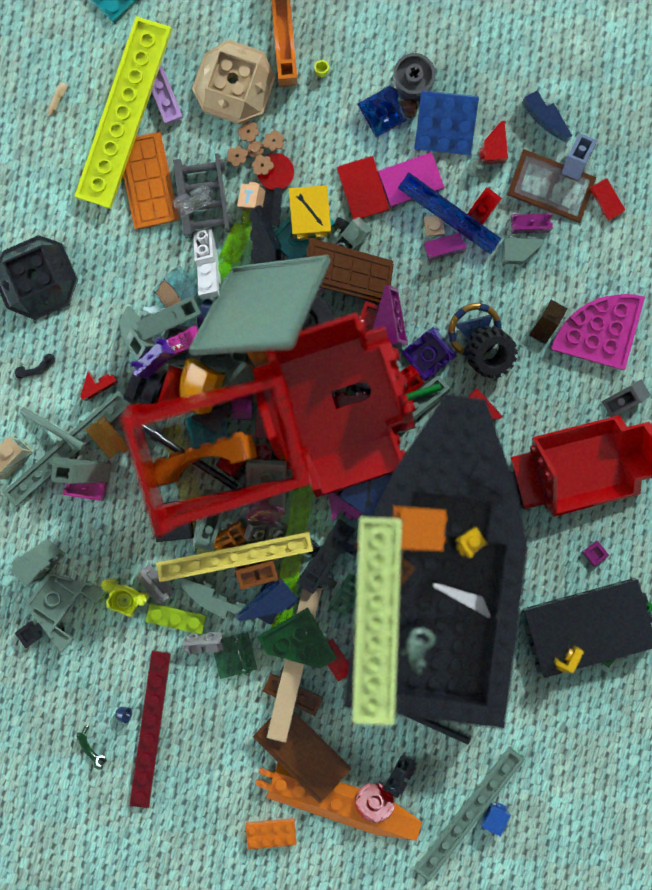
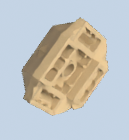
[192,40,276,124]

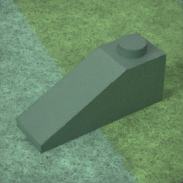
[193,489,225,551]

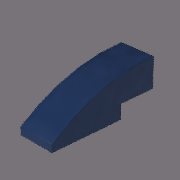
[522,90,572,142]

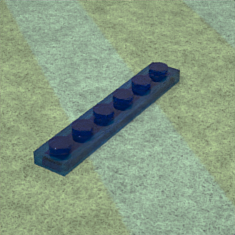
[398,172,501,255]

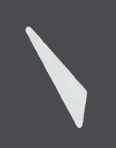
[433,583,490,618]

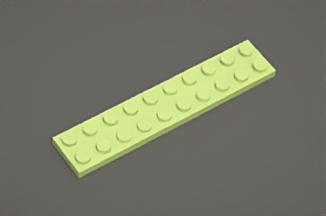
[353,517,401,725]

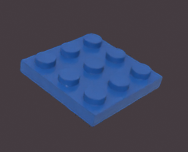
[414,90,479,155]

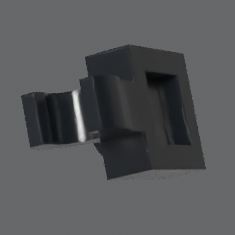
[15,621,43,649]

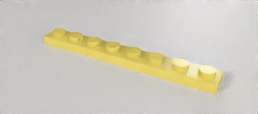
[156,532,313,582]

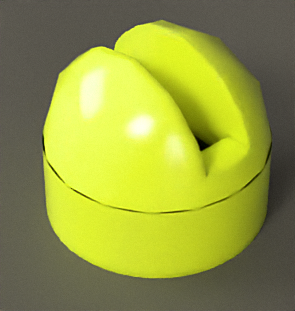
[314,60,329,78]

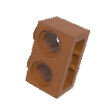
[235,559,278,590]

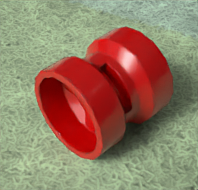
[254,443,272,460]

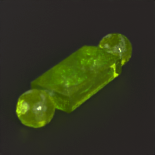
[218,210,252,277]

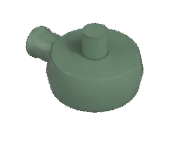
[467,159,486,182]

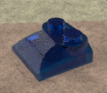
[357,85,407,137]

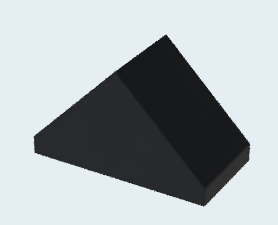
[191,406,230,435]

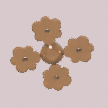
[227,122,284,175]

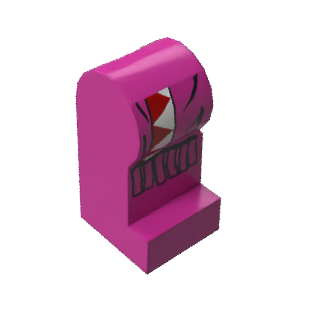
[167,325,199,357]

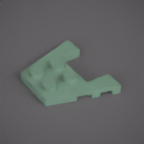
[25,572,106,653]

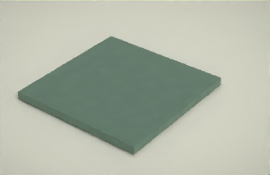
[188,255,331,355]

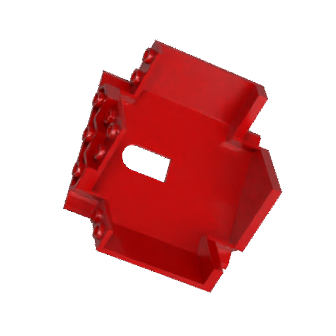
[252,313,416,498]

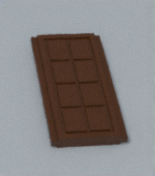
[306,238,394,303]
[253,711,352,803]

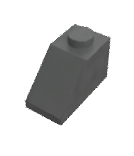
[602,379,651,417]

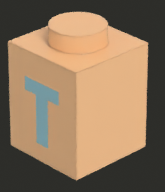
[237,182,265,212]

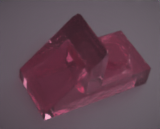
[245,498,285,524]

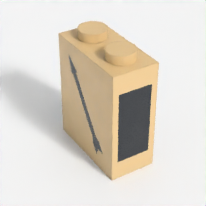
[0,437,33,480]

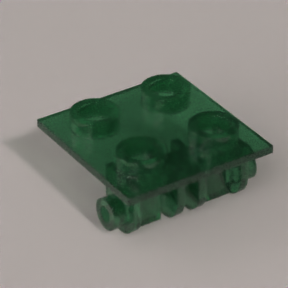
[214,632,257,679]

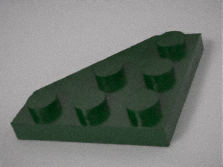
[257,608,337,668]

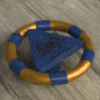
[448,303,502,356]

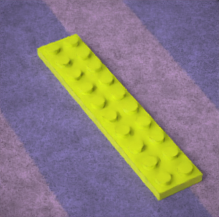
[74,16,173,209]

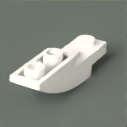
[193,228,221,300]

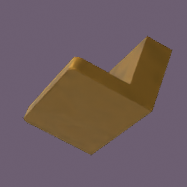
[86,415,129,458]

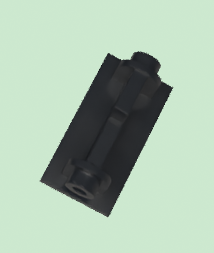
[383,755,417,798]

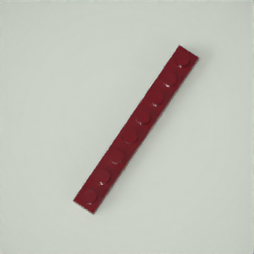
[129,650,171,808]

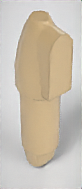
[48,82,68,116]

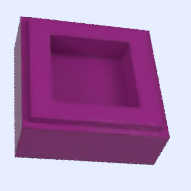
[582,540,609,567]

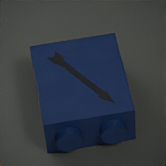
[339,473,393,518]

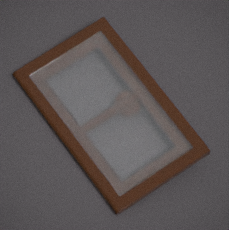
[507,149,596,223]

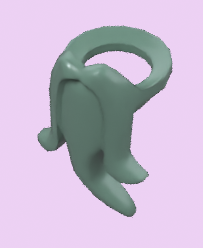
[400,628,435,674]

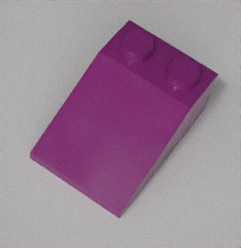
[373,285,408,348]

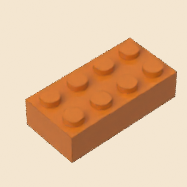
[246,818,297,849]

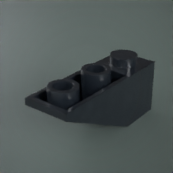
[249,205,281,264]

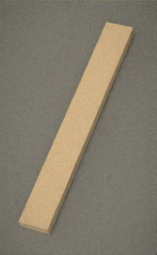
[267,588,322,742]

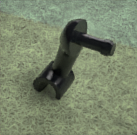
[15,354,55,379]

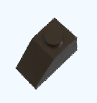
[529,299,568,345]

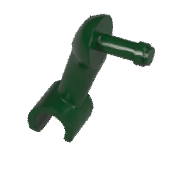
[76,725,107,770]

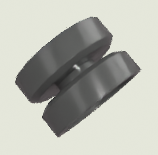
[392,53,435,102]

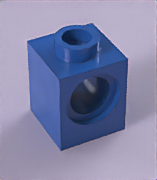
[481,802,511,837]

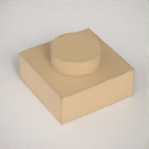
[424,215,445,237]

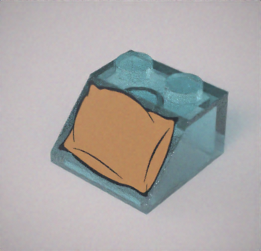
[152,265,202,308]

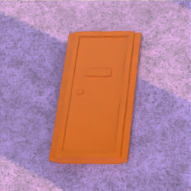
[123,132,180,230]

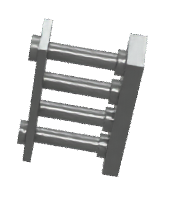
[173,153,233,238]

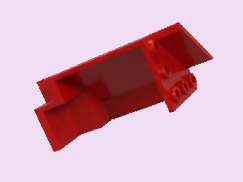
[510,415,652,517]

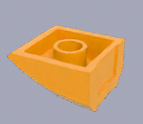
[179,358,225,414]

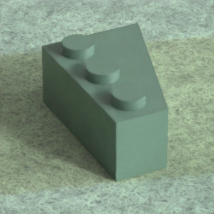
[9,539,65,586]

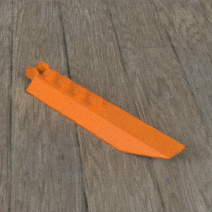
[255,763,422,841]

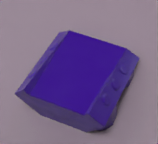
[402,327,457,381]

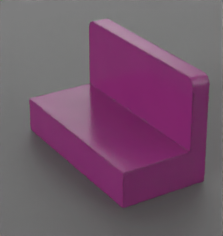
[423,232,467,261]

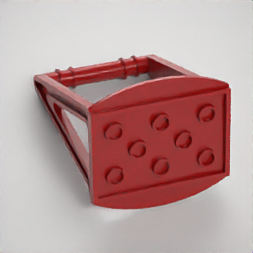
[121,375,311,537]

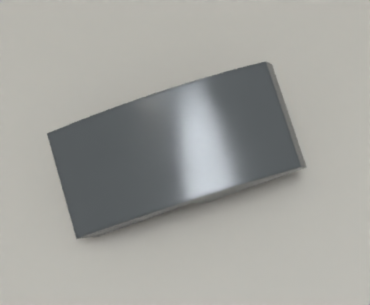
[244,521,288,542]

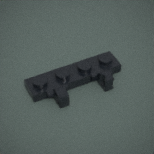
[296,519,359,594]

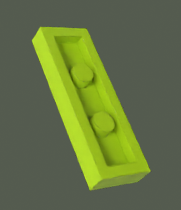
[146,603,207,634]

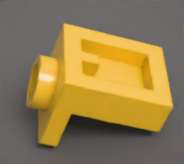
[455,527,487,558]
[554,646,583,674]

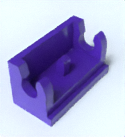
[129,338,175,379]

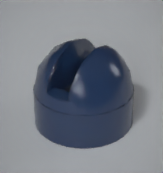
[115,707,132,723]

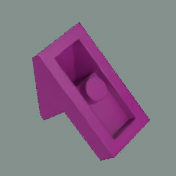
[328,493,362,521]

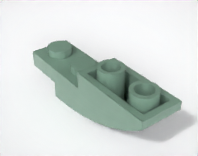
[120,306,165,373]
[177,576,247,618]

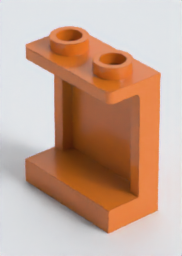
[393,506,447,551]

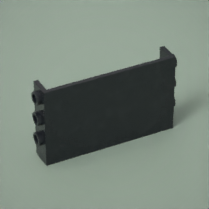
[523,578,652,678]

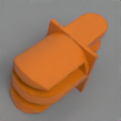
[213,521,246,550]

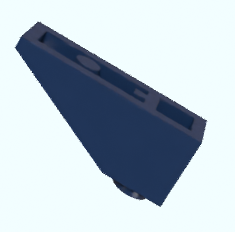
[235,578,298,622]

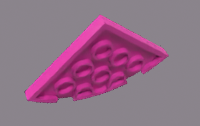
[550,294,645,371]

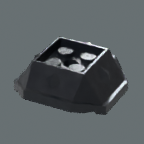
[0,235,78,320]

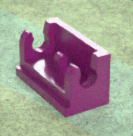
[511,213,553,234]

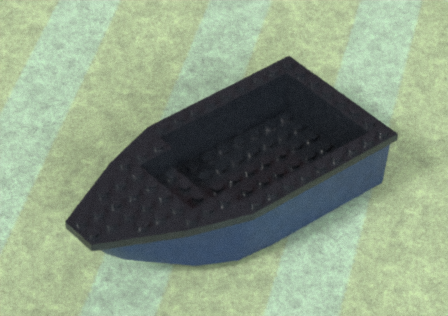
[343,394,528,729]

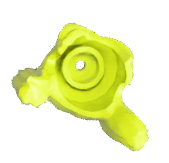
[101,578,150,617]

